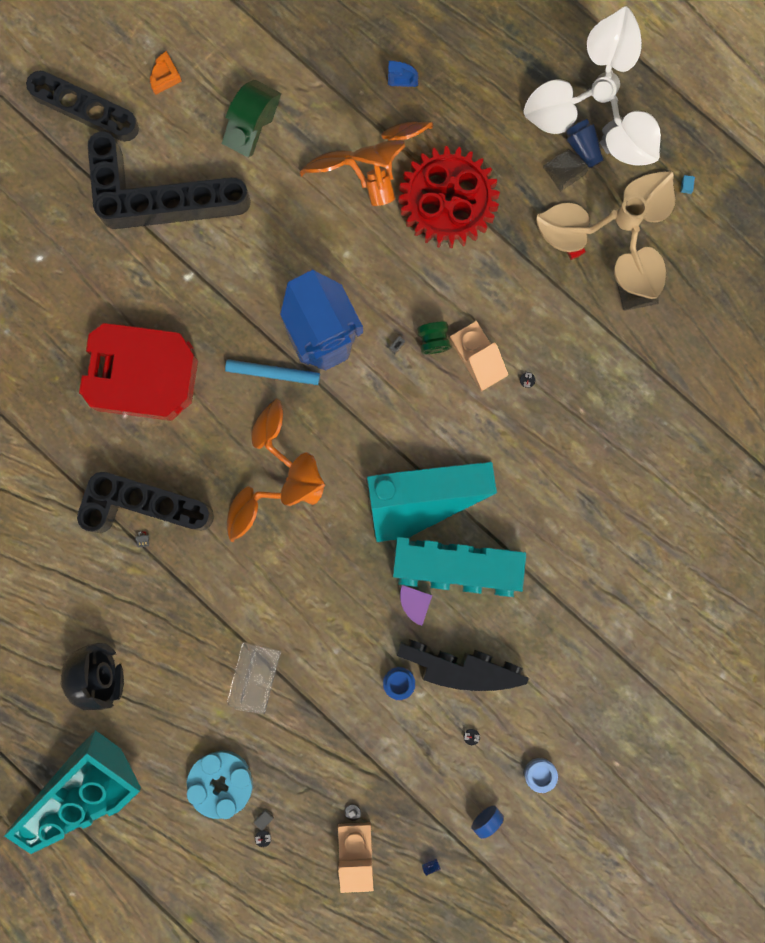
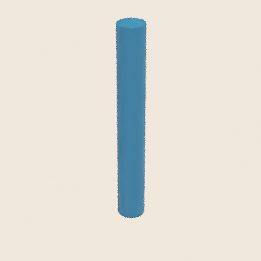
[225,359,320,385]

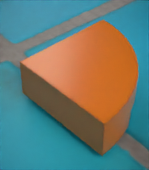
[150,51,182,95]

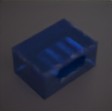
[422,859,441,876]

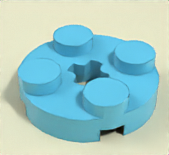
[187,750,253,819]

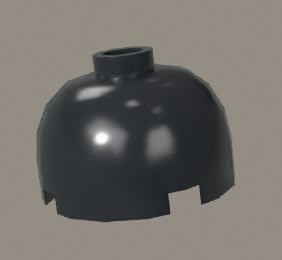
[61,643,124,710]

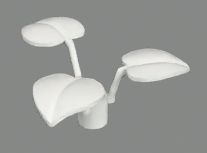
[524,6,661,165]

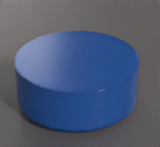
[471,806,504,839]

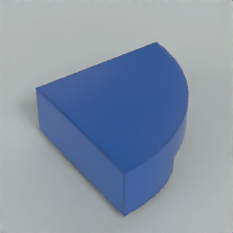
[388,61,419,87]

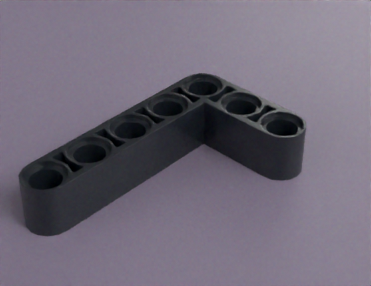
[88,131,251,229]

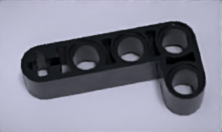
[77,472,214,533]

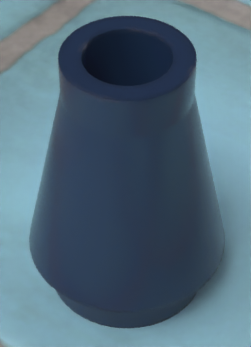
[566,119,604,169]

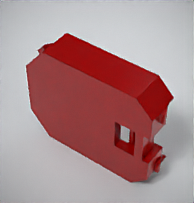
[79,323,198,421]

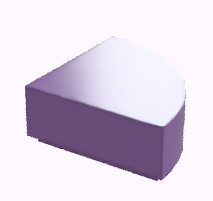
[400,585,432,626]

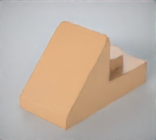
[449,321,508,392]
[338,822,374,893]

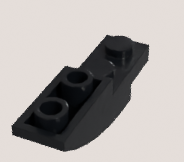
[396,639,529,691]

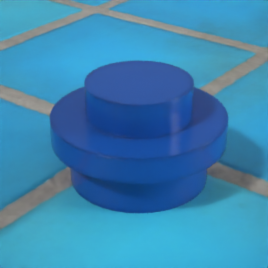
[383,667,415,700]

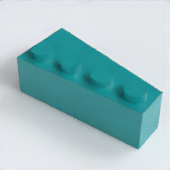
[392,537,526,597]

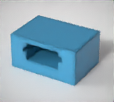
[680,175,695,194]

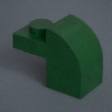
[221,80,282,158]

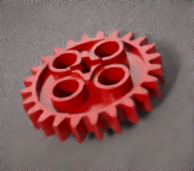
[399,146,500,248]

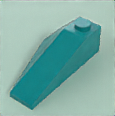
[367,462,497,543]
[4,730,141,854]

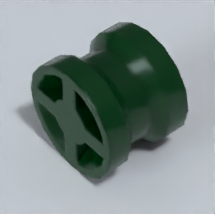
[417,321,452,355]

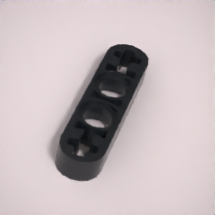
[26,71,139,142]

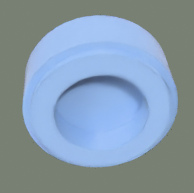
[524,758,558,793]

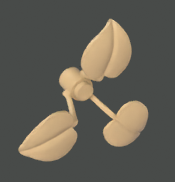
[536,171,675,299]

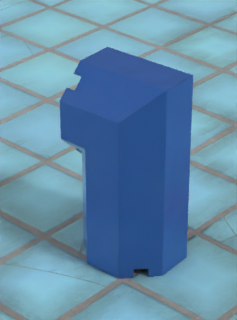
[280,270,363,370]

